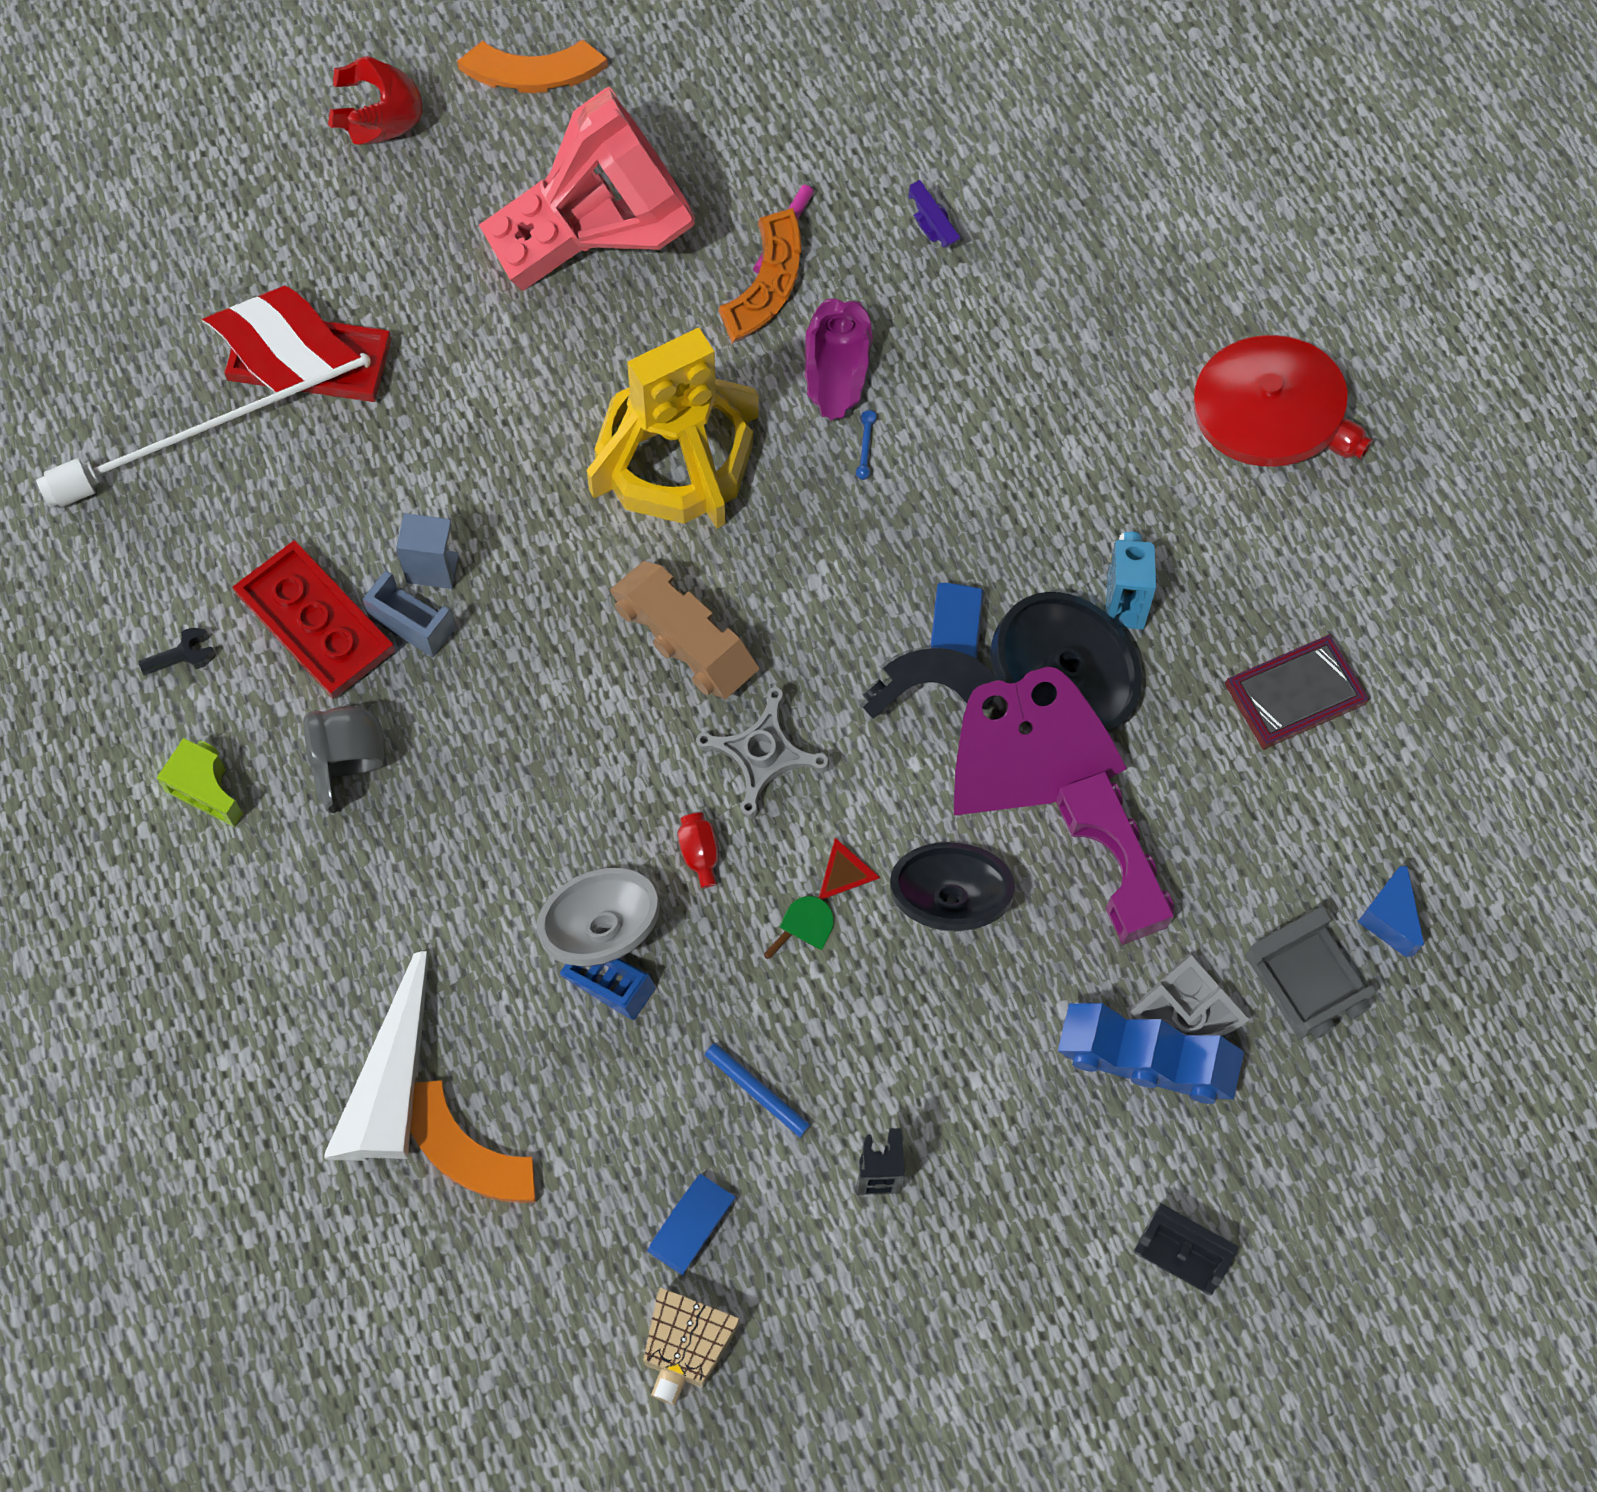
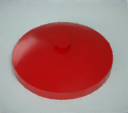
[1194,335,1348,467]

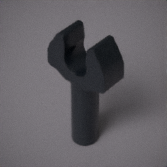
[138,628,216,675]

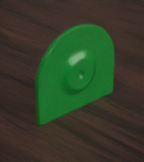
[779,896,833,950]

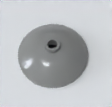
[537,868,660,966]

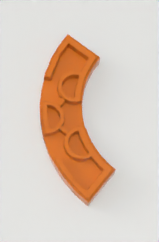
[457,39,608,93]
[718,208,801,344]
[410,1080,536,1203]

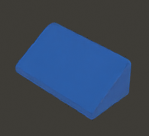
[930,583,984,660]

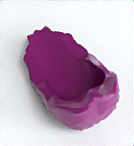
[804,298,873,422]

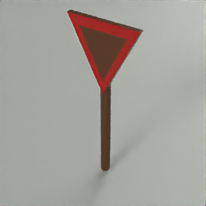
[764,838,880,959]

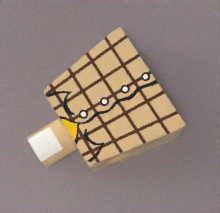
[644,1287,739,1406]

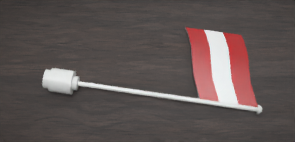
[36,285,371,508]

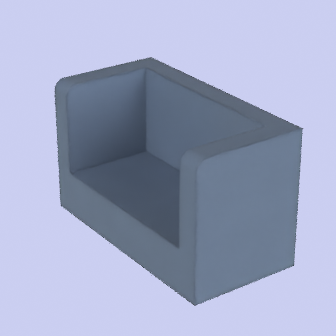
[396,513,459,589]
[363,570,456,657]

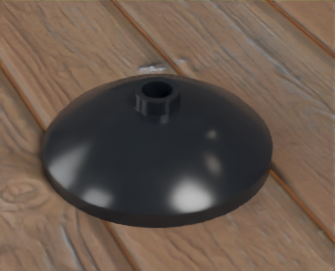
[890,842,1015,932]

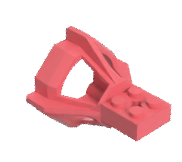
[479,87,695,291]

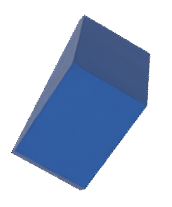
[1357,866,1424,957]

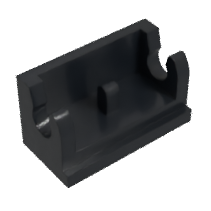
[856,1128,905,1195]
[1133,1203,1239,1296]

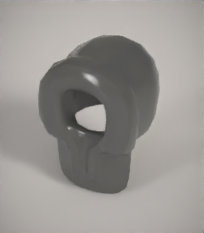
[303,706,385,813]

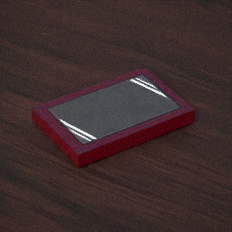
[1225,634,1369,750]

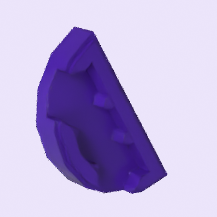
[908,180,960,248]

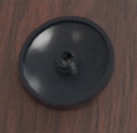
[991,592,1142,734]

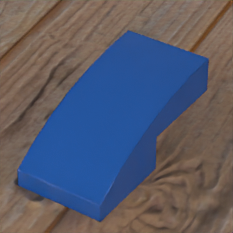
[647,1173,735,1276]

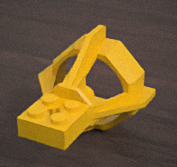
[587,327,759,529]

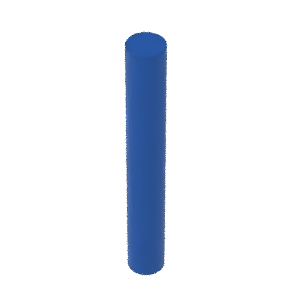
[704,1043,811,1138]

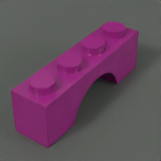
[1056,772,1175,945]

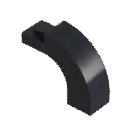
[860,647,997,719]

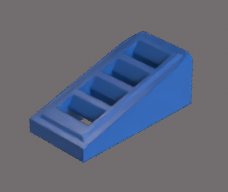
[560,959,656,1020]

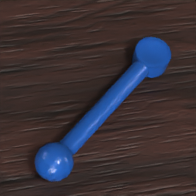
[855,410,876,480]

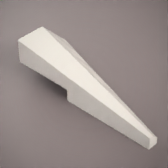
[324,951,429,1161]

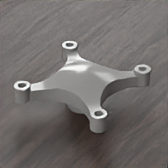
[696,687,829,819]

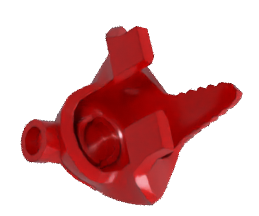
[328,56,423,145]

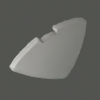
[1130,954,1249,1036]

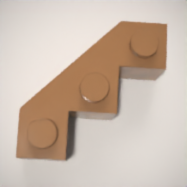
[609,561,760,700]

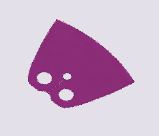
[954,667,1127,816]

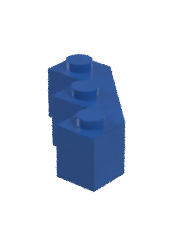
[1058,1003,1244,1104]

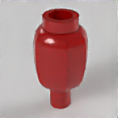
[1326,418,1373,460]
[677,812,720,889]

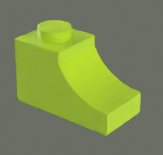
[157,738,243,827]

